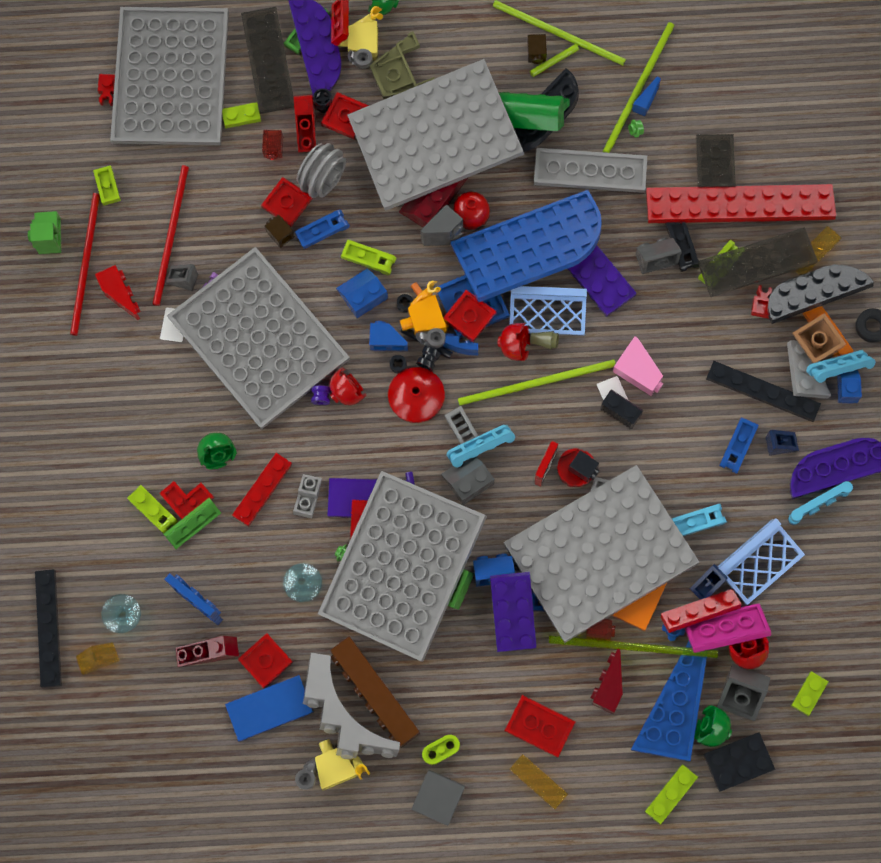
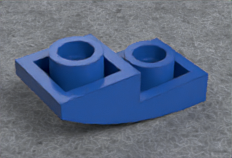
[443,333,478,356]

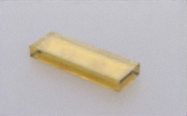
[789,226,841,275]
[509,754,568,810]

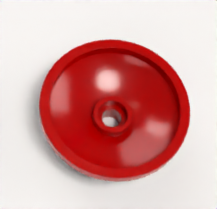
[388,367,445,423]

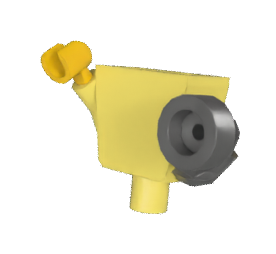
[338,6,383,69]
[295,739,370,791]

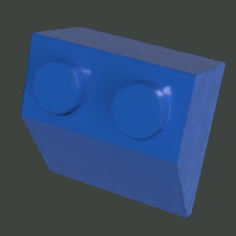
[336,268,388,318]
[473,554,515,587]

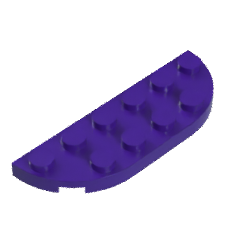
[288,0,341,95]
[790,438,881,499]

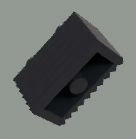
[600,389,643,429]

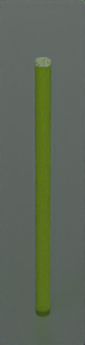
[549,636,718,658]

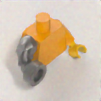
[399,281,446,348]

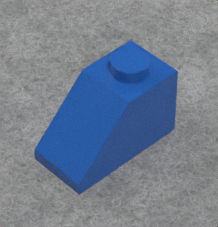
[369,321,408,351]
[837,369,862,403]

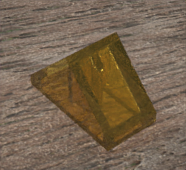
[76,642,120,675]

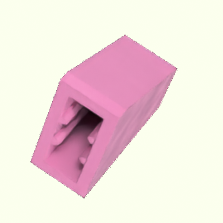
[613,337,663,396]

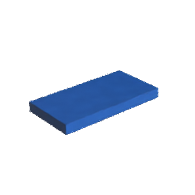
[225,675,314,742]

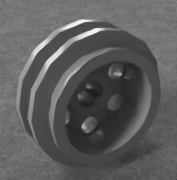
[296,143,346,198]

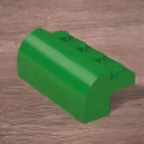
[498,92,570,131]

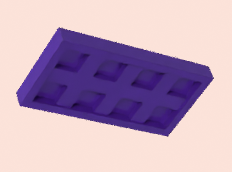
[567,245,637,317]
[490,572,537,652]

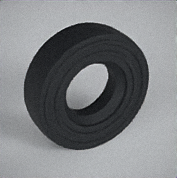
[855,308,881,343]

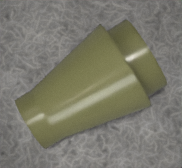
[530,331,559,350]

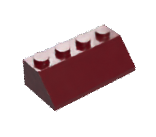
[399,177,469,227]

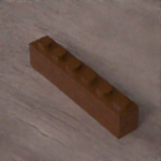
[330,636,420,748]

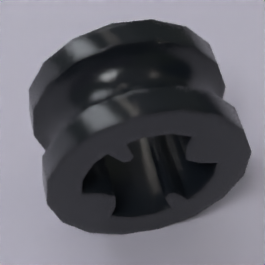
[397,294,413,313]
[389,355,407,374]

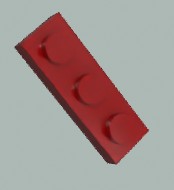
[331,0,349,46]

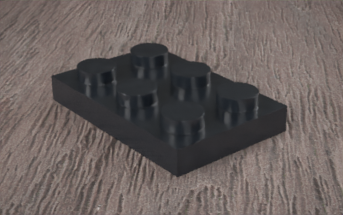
[703,732,776,792]

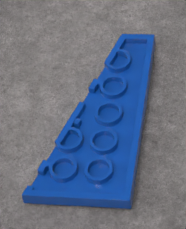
[631,641,708,762]

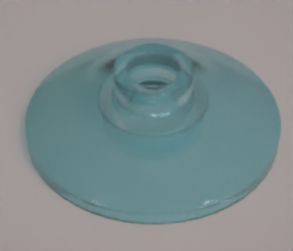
[283,563,322,602]
[101,594,141,633]

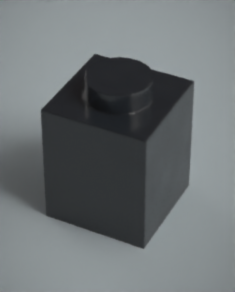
[568,450,600,483]

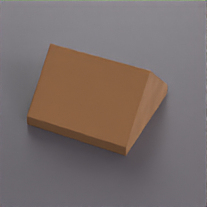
[792,313,846,363]

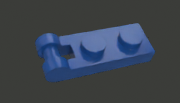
[295,210,350,249]
[719,417,759,474]

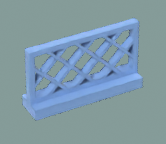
[509,286,587,336]
[717,518,805,605]

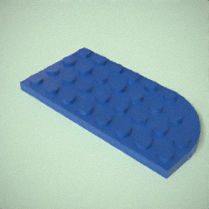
[450,190,602,302]

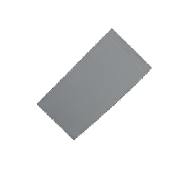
[293,474,322,518]

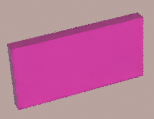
[685,603,771,653]

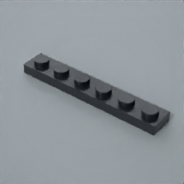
[706,360,821,422]
[35,569,62,688]

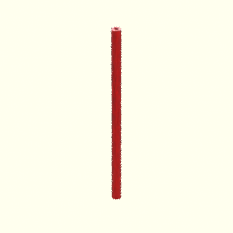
[153,165,189,306]
[70,193,100,336]

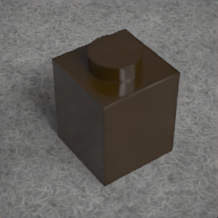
[527,34,547,64]
[265,215,295,248]

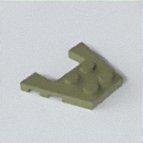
[370,31,435,99]

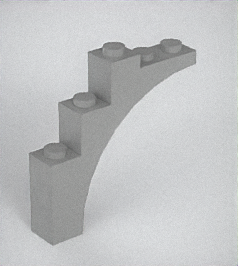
[303,653,400,759]

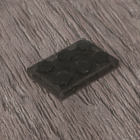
[696,134,736,187]

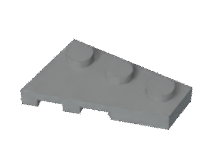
[787,340,831,398]

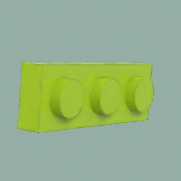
[645,764,698,825]

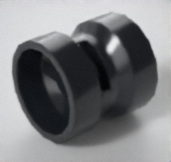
[313,88,332,113]
[416,346,441,372]

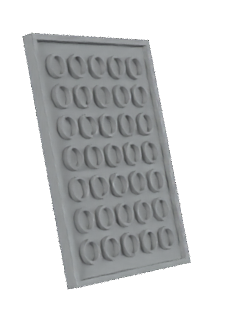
[110,7,229,145]
[348,59,524,211]
[167,247,350,430]
[504,465,699,643]
[318,471,487,662]

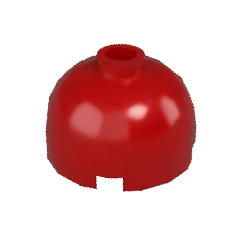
[453,191,490,230]
[497,323,530,361]
[330,367,366,406]
[729,637,769,669]

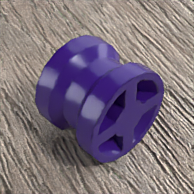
[311,386,331,405]

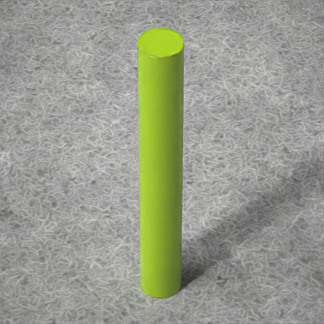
[530,44,579,77]

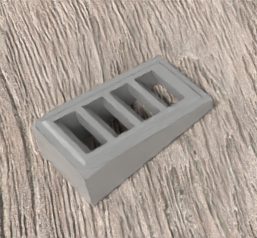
[444,406,478,444]

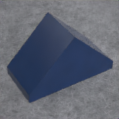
[765,430,799,456]
[690,564,728,600]

